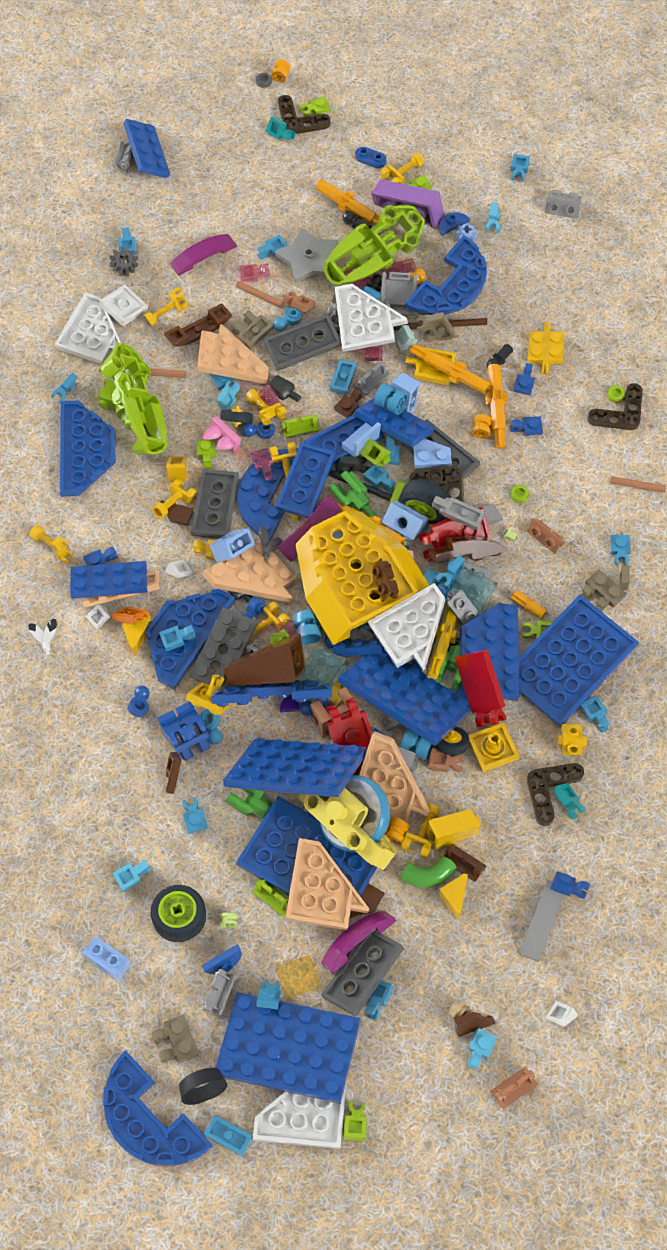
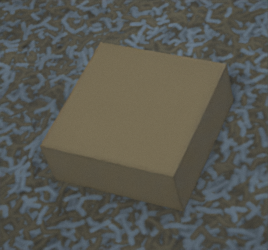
[620,565,630,591]

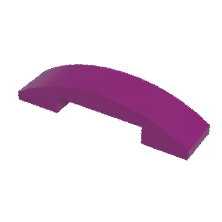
[170,234,237,276]
[277,495,341,561]
[321,911,397,974]

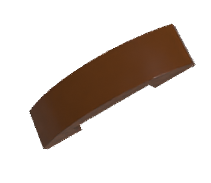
[164,303,232,347]

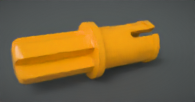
[511,590,548,620]

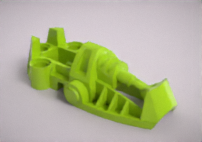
[323,205,425,286]
[98,343,167,455]

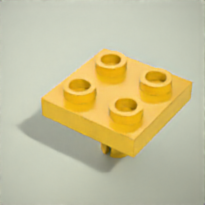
[186,675,235,715]
[469,723,520,773]

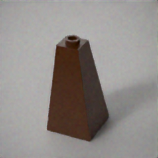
[224,633,306,686]

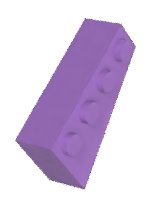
[371,179,445,230]

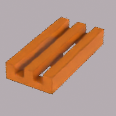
[112,606,150,624]

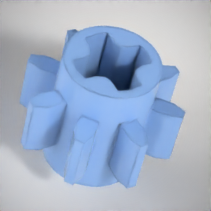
[456,224,477,242]

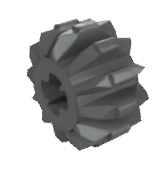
[109,246,138,276]

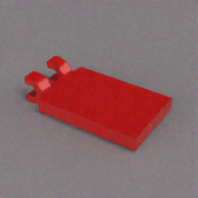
[418,507,492,562]
[454,649,507,727]
[327,698,372,775]

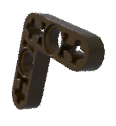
[278,95,331,134]
[587,383,643,430]
[409,466,465,503]
[527,763,584,826]

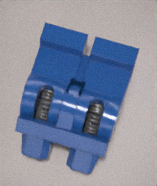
[157,701,210,761]

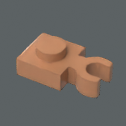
[283,292,316,312]
[428,748,465,772]

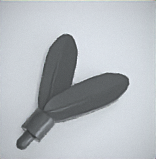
[259,525,283,559]

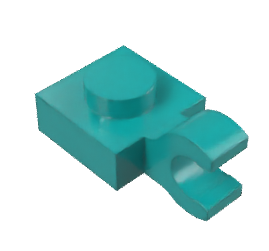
[266,116,296,140]
[553,783,585,819]

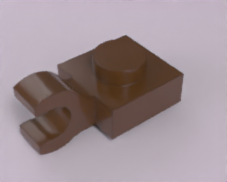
[334,387,363,418]

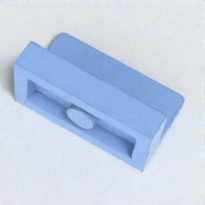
[342,422,381,458]

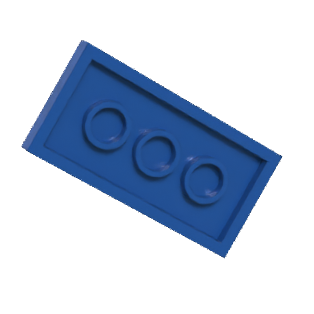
[123,119,170,178]
[355,397,434,447]
[304,414,384,466]
[276,442,336,518]
[70,561,148,599]

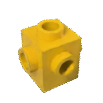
[557,724,587,755]

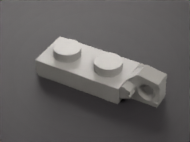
[432,496,486,530]

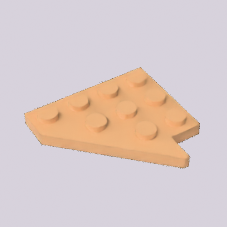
[197,324,269,384]
[202,541,297,603]
[359,731,430,823]
[285,838,369,930]

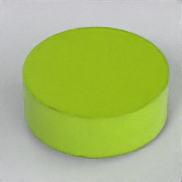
[607,385,626,403]
[510,485,529,503]

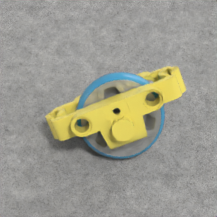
[298,775,398,870]

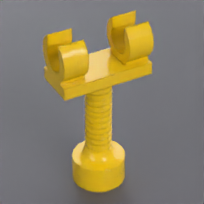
[380,153,424,184]
[144,287,189,327]
[245,389,287,426]
[269,442,297,478]
[152,478,198,519]
[29,525,74,564]
[249,602,291,644]
[401,803,441,859]

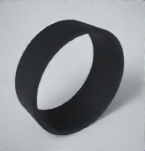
[179,1068,227,1105]

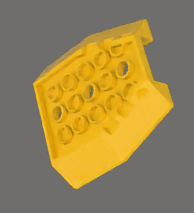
[296,511,430,645]

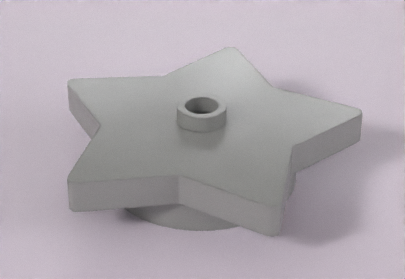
[275,228,338,283]

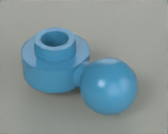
[273,308,302,331]
[200,709,223,745]

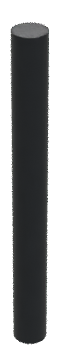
[328,469,392,501]

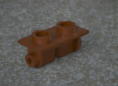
[372,558,399,602]
[443,843,486,882]

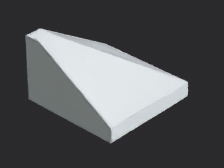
[165,560,194,578]
[86,604,111,630]
[546,1001,578,1027]

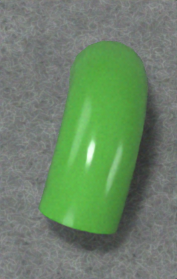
[400,856,457,888]

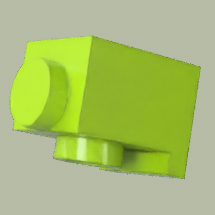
[98,379,116,410]
[360,438,391,467]

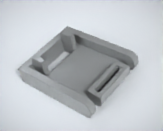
[380,272,417,316]

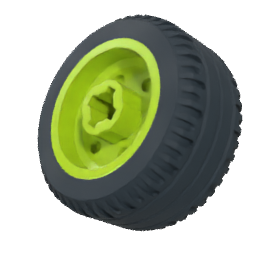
[399,479,450,524]
[150,885,206,942]

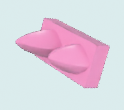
[203,416,241,453]

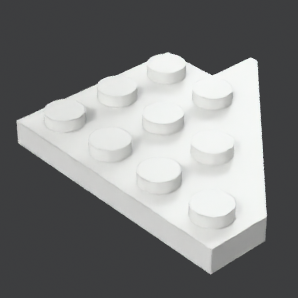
[335,284,408,352]
[54,292,121,365]
[367,583,445,670]
[253,1081,347,1149]

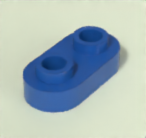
[355,147,386,168]

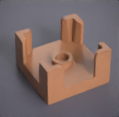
[311,687,352,739]

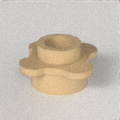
[449,1001,468,1023]

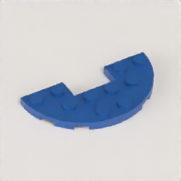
[405,235,487,315]
[237,448,298,541]
[211,679,332,706]
[103,1050,213,1166]

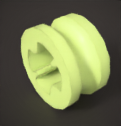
[219,913,238,928]

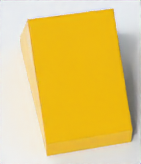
[166,456,187,481]
[122,616,152,655]
[439,874,468,919]

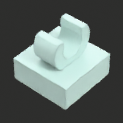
[395,325,418,350]

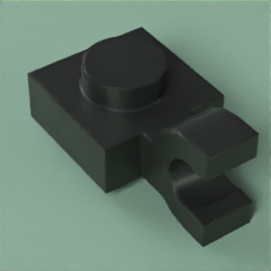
[335,456,369,473]

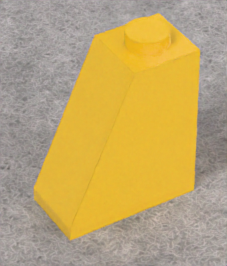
[427,809,481,852]

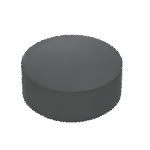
[256,73,272,88]

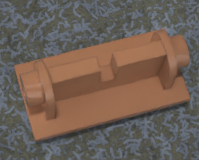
[527,518,565,554]
[490,1066,538,1109]

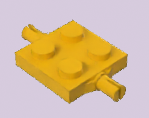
[528,322,565,375]
[405,347,466,386]

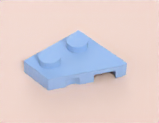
[413,439,452,469]

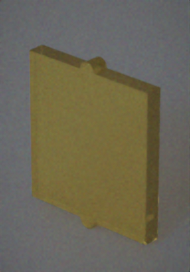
[276,955,322,1000]

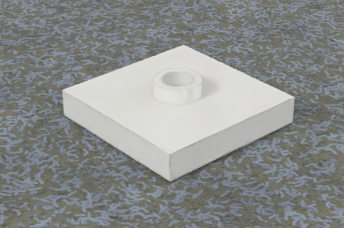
[99,285,149,326]

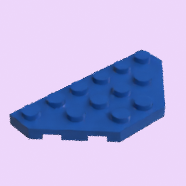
[60,400,116,497]
[146,589,235,690]
[460,603,520,701]

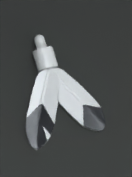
[28,619,57,655]

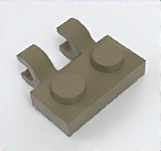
[232,310,274,349]
[417,312,456,342]
[581,570,627,611]
[152,1014,199,1064]

